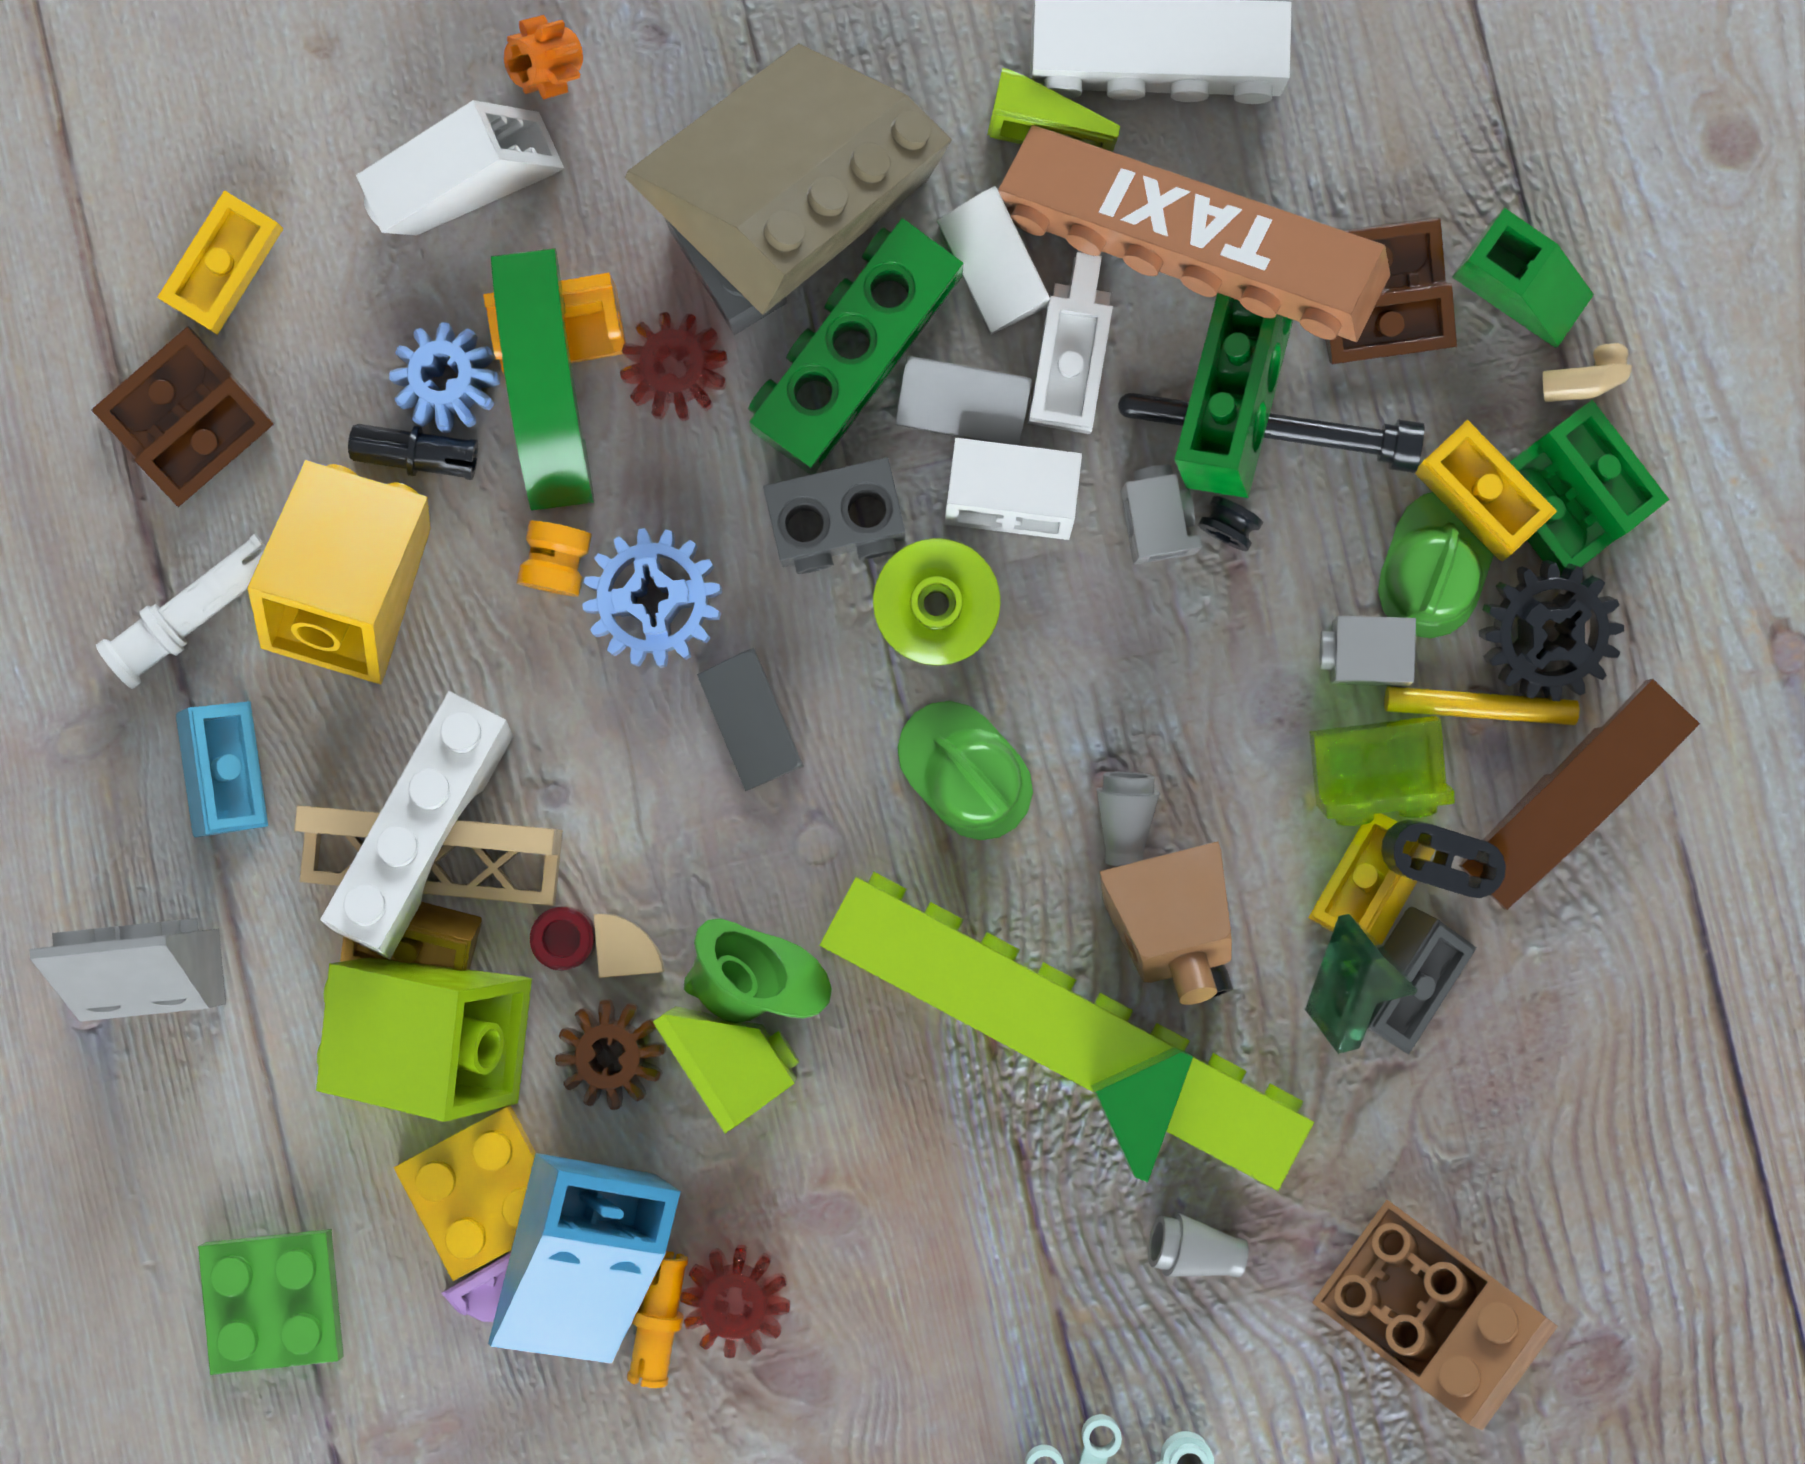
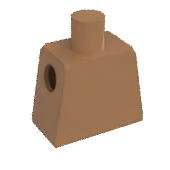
[1100,841,1232,1005]

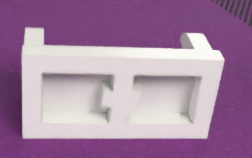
[944,438,1082,540]

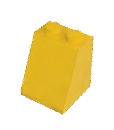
[247,460,431,685]

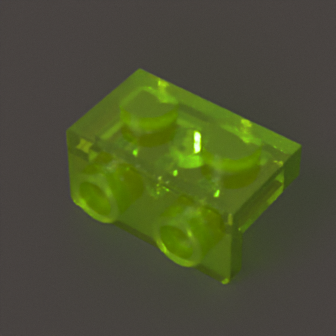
[1309,716,1455,826]

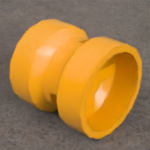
[516,520,592,597]

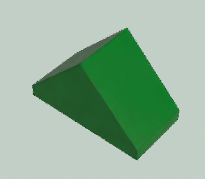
[1091,1047,1193,1182]

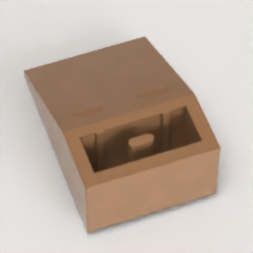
[1312,1200,1558,1431]

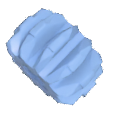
[389,322,500,433]

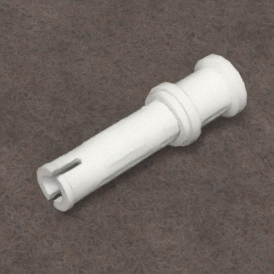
[96,534,266,689]

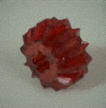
[620,312,728,421]
[680,1245,791,1358]

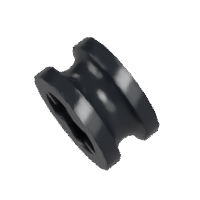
[1198,496,1263,551]

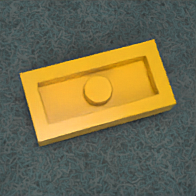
[157,190,284,335]

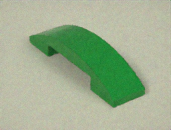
[491,248,595,511]

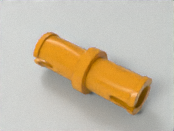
[627,1250,688,1388]

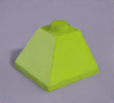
[653,1006,800,1133]

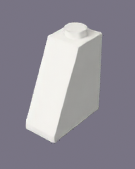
[356,100,564,236]

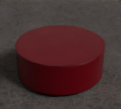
[530,906,596,971]

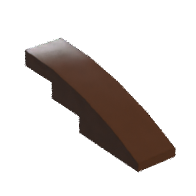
[1459,679,1700,910]

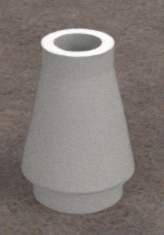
[1096,772,1160,866]
[1148,1212,1249,1277]

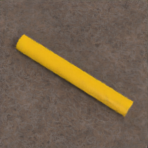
[1384,686,1580,725]

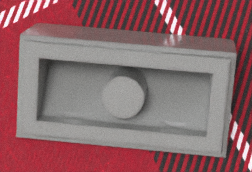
[895,356,1032,445]

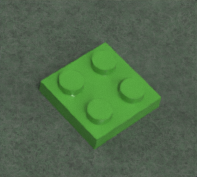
[198,1229,344,1375]

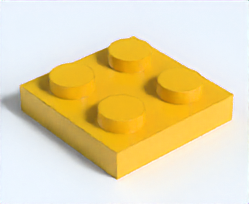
[393,1105,536,1281]

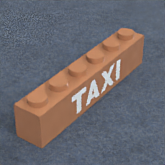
[998,125,1390,342]

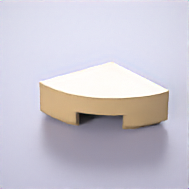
[593,914,665,978]

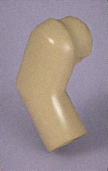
[1543,343,1632,402]

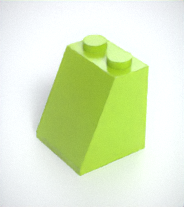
[316,958,532,1122]

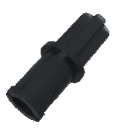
[348,424,478,480]

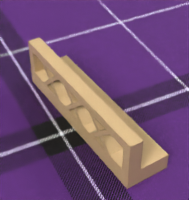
[294,805,563,906]

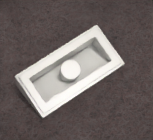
[937,186,1050,334]

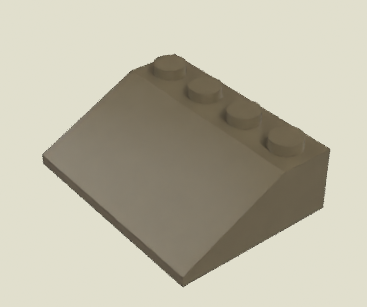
[625,43,952,315]

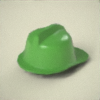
[1378,492,1494,639]
[897,701,1033,840]
[684,918,832,1023]

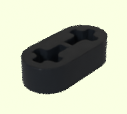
[1381,819,1506,898]

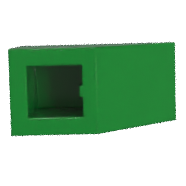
[1452,207,1594,348]

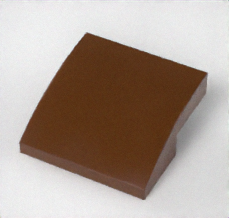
[1325,217,1457,364]
[91,326,274,507]

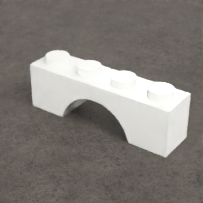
[320,691,513,960]

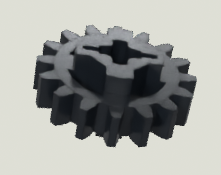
[1479,560,1624,701]

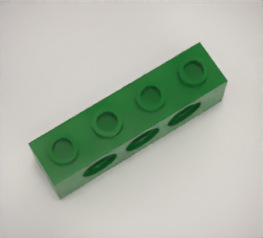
[748,218,964,475]
[1174,293,1293,498]

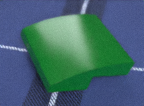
[1509,399,1670,576]

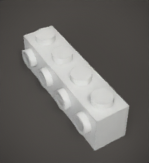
[1030,0,1291,104]

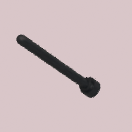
[1118,393,1425,473]

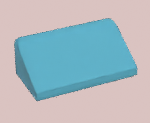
[176,701,268,838]

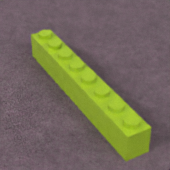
[819,871,1314,1191]

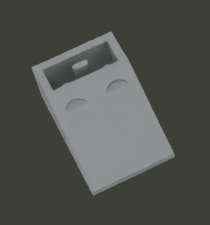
[29,918,226,1022]

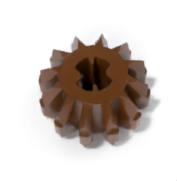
[555,999,666,1110]

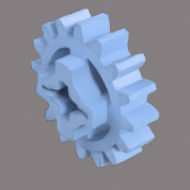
[582,528,722,668]

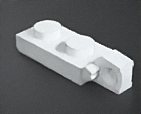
[1028,252,1113,434]

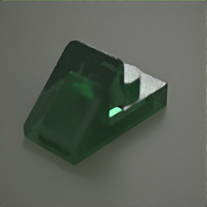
[1305,914,1418,1054]

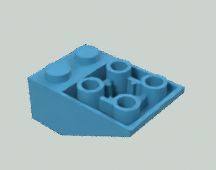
[488,1153,681,1363]

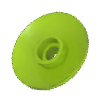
[873,538,1001,666]

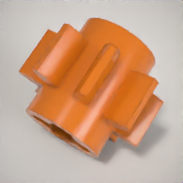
[504,15,583,100]

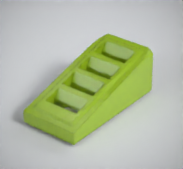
[987,67,1120,152]

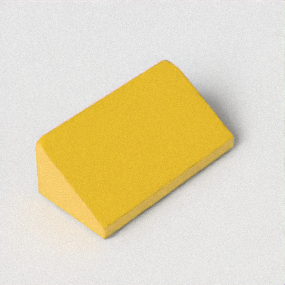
[1415,420,1557,562]
[1308,808,1435,955]

